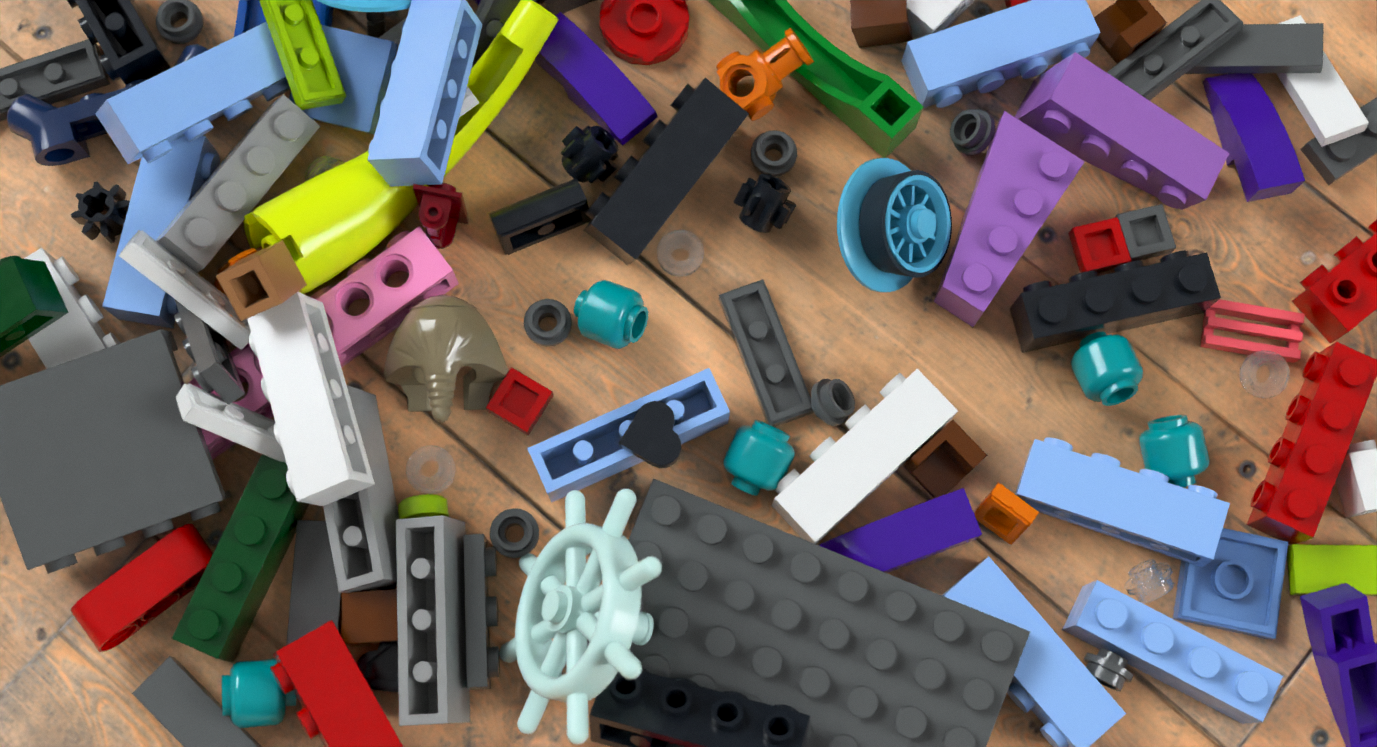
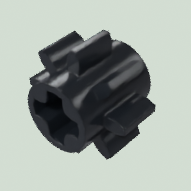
[561,125,618,183]
[734,174,796,233]
[71,181,130,243]

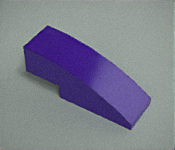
[535,12,658,146]
[1202,73,1305,202]
[819,488,982,573]
[1300,583,1377,747]

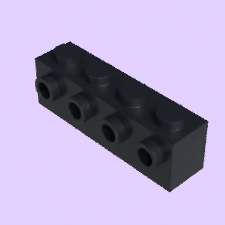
[67,0,172,85]
[584,78,749,265]
[1010,250,1221,353]
[589,668,810,747]

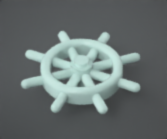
[499,488,662,745]

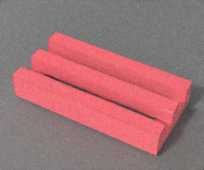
[1200,299,1305,363]

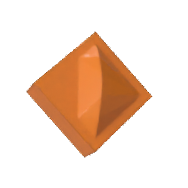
[974,482,1039,545]

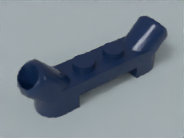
[7,44,209,166]

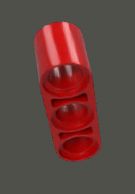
[71,524,213,652]

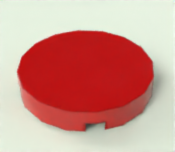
[599,0,690,66]

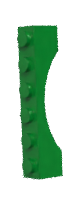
[707,0,924,158]

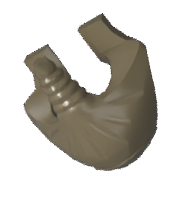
[384,295,509,423]

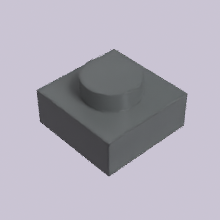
[1115,204,1176,262]

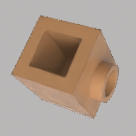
[216,240,307,321]

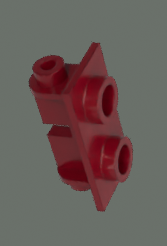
[413,183,469,249]

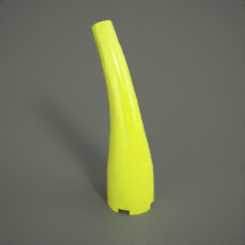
[243,0,559,294]

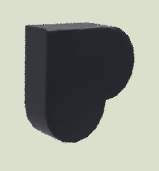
[619,401,681,468]
[357,641,399,693]

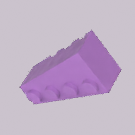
[1014,52,1229,210]
[934,111,1085,327]

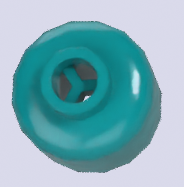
[574,280,649,349]
[1071,332,1143,406]
[1139,414,1210,487]
[723,420,795,496]
[222,659,296,728]

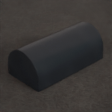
[488,178,591,255]

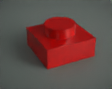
[1068,217,1131,273]
[486,367,554,436]

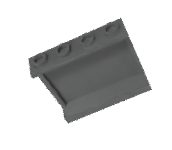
[0,329,232,574]

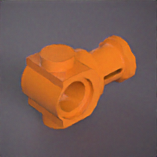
[716,28,814,121]

